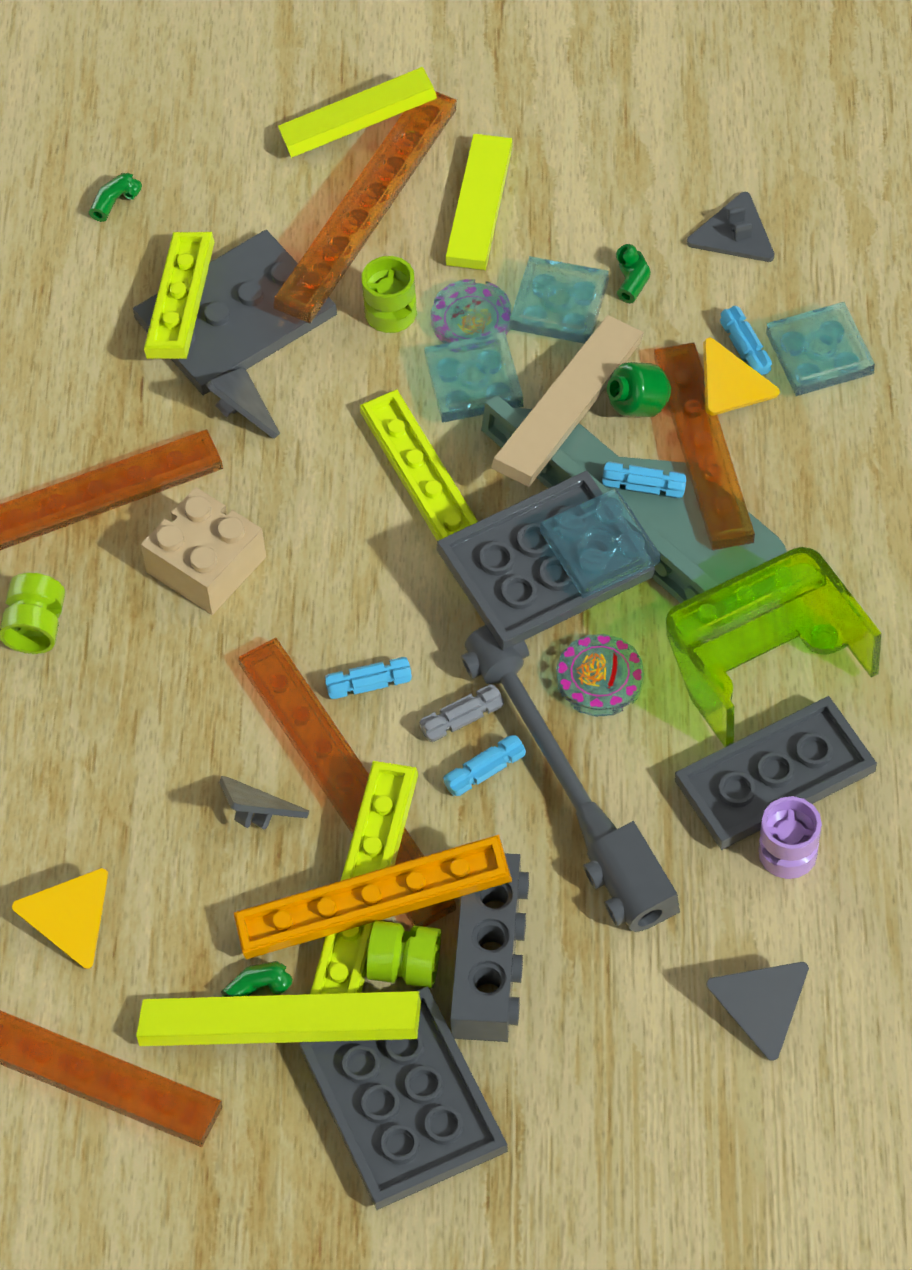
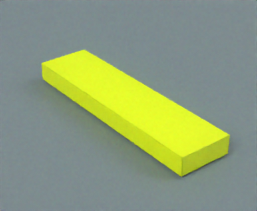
[278,67,437,158]
[446,134,513,270]
[144,232,215,359]

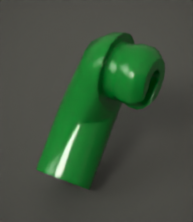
[89,173,142,222]
[616,244,651,304]
[221,961,293,997]

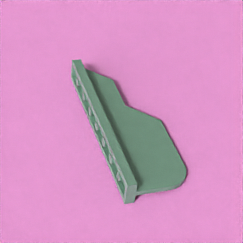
[481,395,788,636]

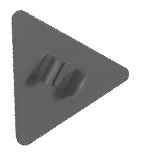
[687,192,775,262]
[207,368,280,439]
[219,776,309,830]
[706,962,809,1061]

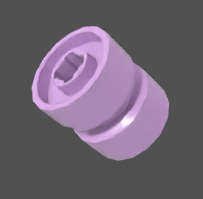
[758,796,822,879]

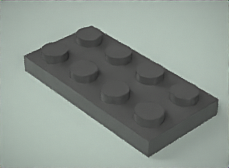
[675,696,877,850]

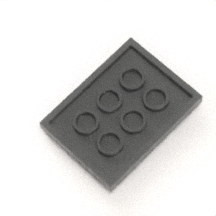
[133,229,337,396]
[437,470,655,650]
[299,986,508,1210]

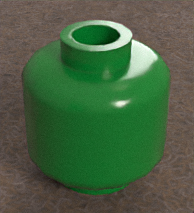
[607,362,671,417]

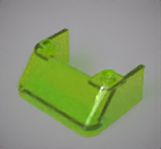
[666,547,882,747]

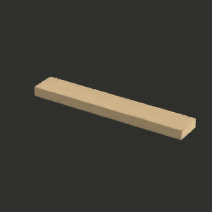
[491,315,644,487]

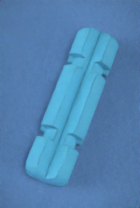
[720,306,772,375]
[602,461,687,498]
[325,657,412,699]
[443,735,526,796]

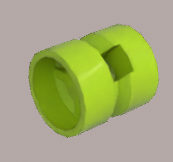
[361,256,417,333]
[0,573,65,654]
[367,920,441,988]

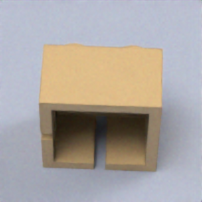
[141,487,266,615]

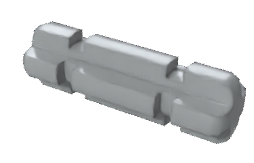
[419,684,504,742]

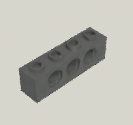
[451,853,529,1042]

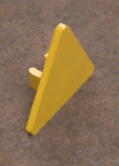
[703,337,780,416]
[12,868,108,969]

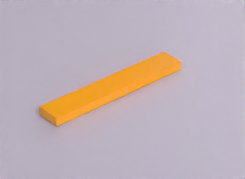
[234,834,512,960]

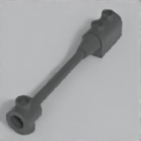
[461,625,680,932]

